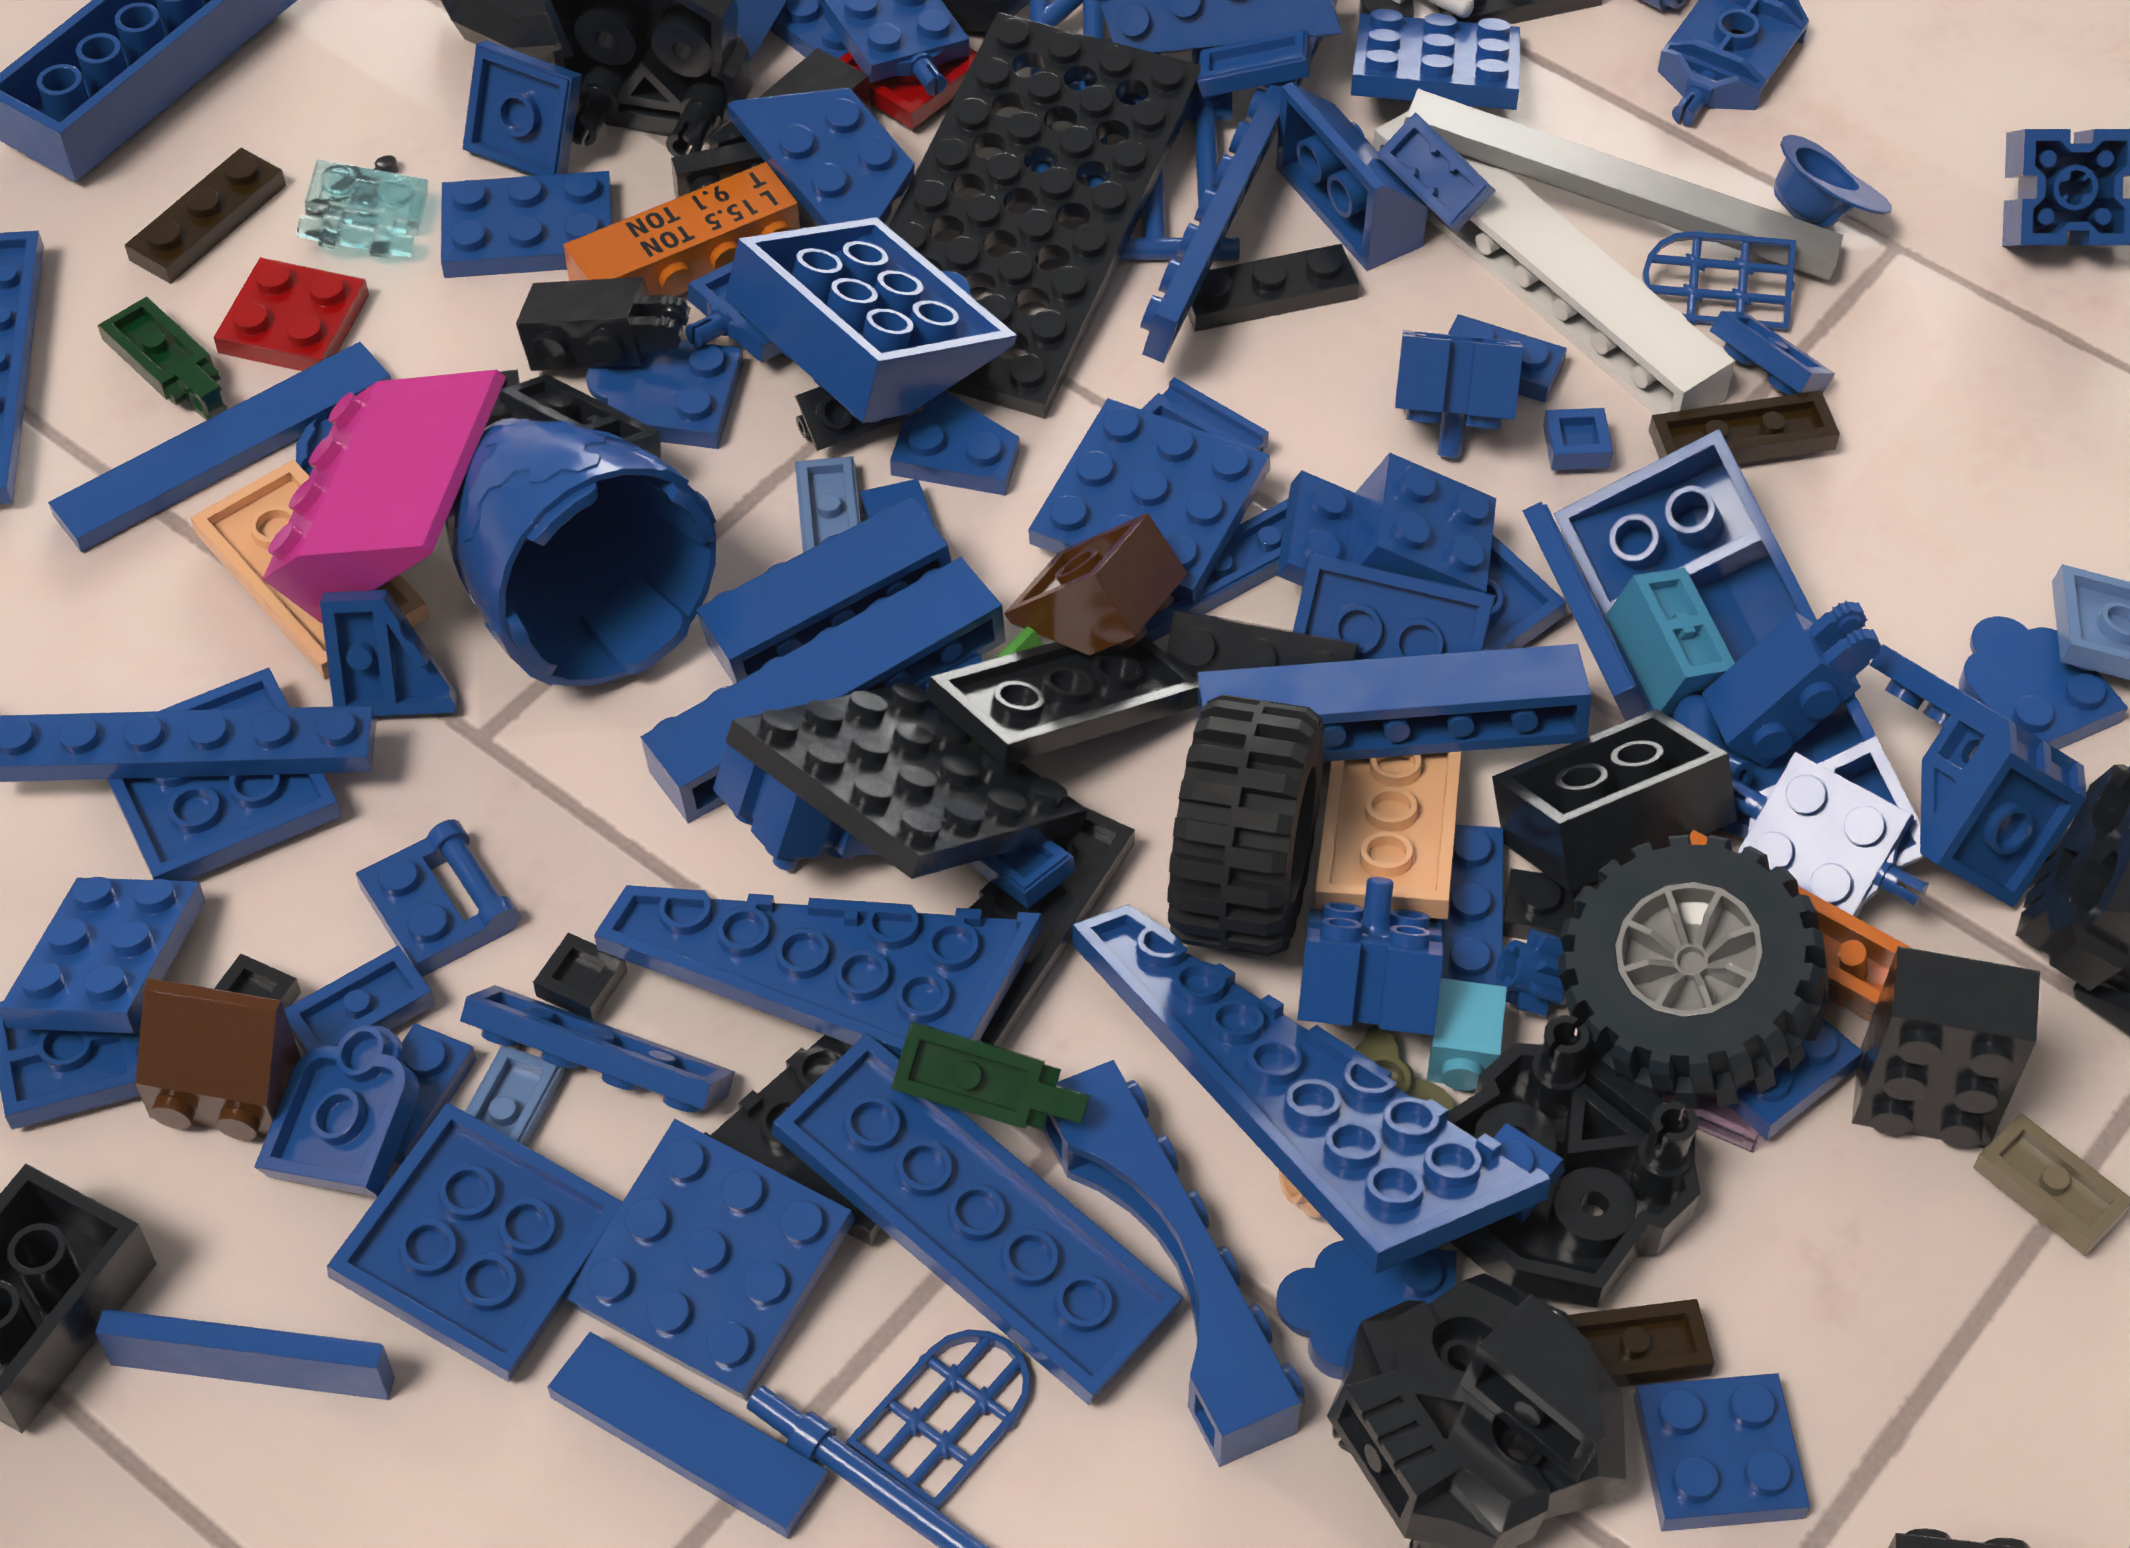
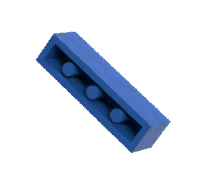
[696,496,952,684]

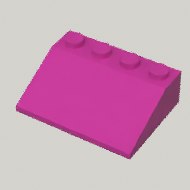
[262,369,506,623]

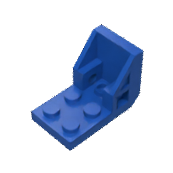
[1869,644,2087,908]

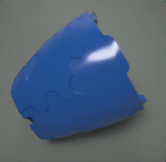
[445,418,717,686]

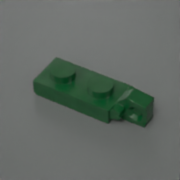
[97,296,228,420]
[891,1021,1091,1130]

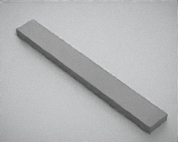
[1403,89,1843,280]

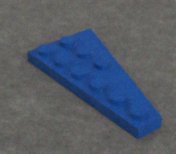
[594,885,1043,1060]

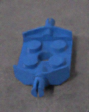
[1658,0,1809,126]

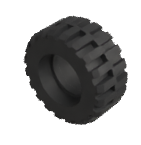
[1167,694,1325,958]

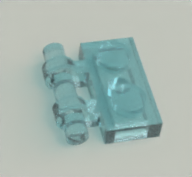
[297,159,428,259]

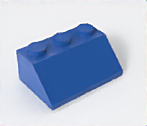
[1276,82,1428,271]

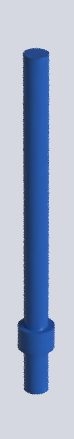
[747,1385,990,1548]

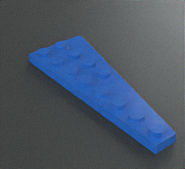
[1072,904,1551,1274]

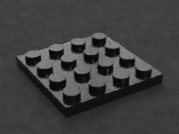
[725,682,1088,879]

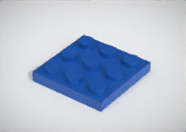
[1351,9,1520,110]
[1028,398,1270,604]
[107,667,342,881]
[327,1102,622,1382]
[563,1119,856,1402]

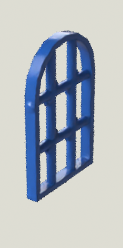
[1642,231,1796,332]
[846,1329,1030,1511]

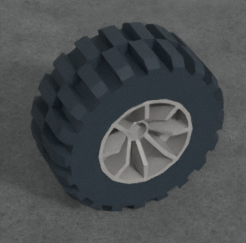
[1558,835,1829,1109]

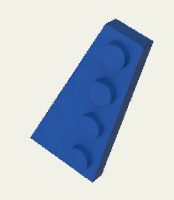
[1100,0,1344,54]

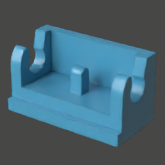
[1606,568,1735,715]

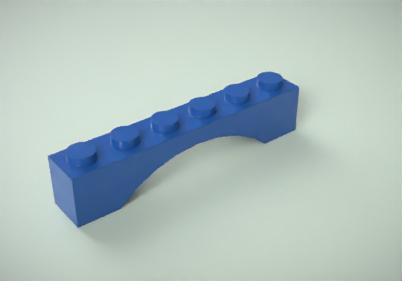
[1043,1060,1305,1467]

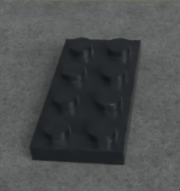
[927,636,1198,766]

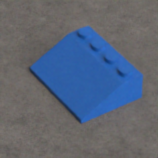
[725,217,1017,423]

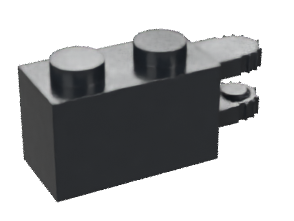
[516,277,691,371]

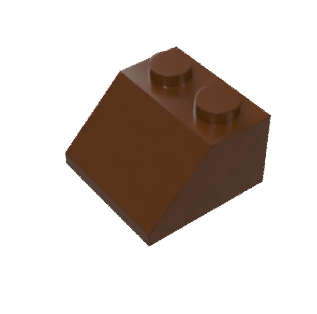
[1004,513,1187,655]
[135,978,301,1140]

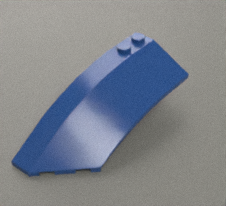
[1553,429,1925,869]

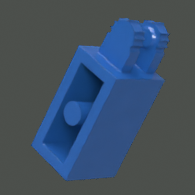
[1702,600,1882,768]

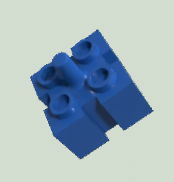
[2002,129,2130,246]
[1395,330,1523,458]
[713,744,877,871]
[1297,877,1443,1035]

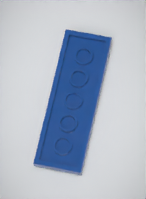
[772,1033,1183,1405]

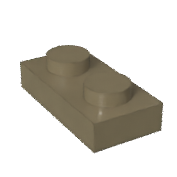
[1973,1113,2130,1256]

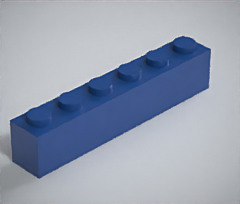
[640,557,1006,823]
[1197,644,1591,762]

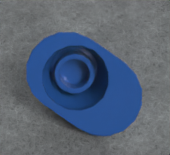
[1774,134,1892,228]

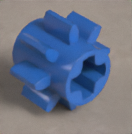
[1496,929,1566,1017]

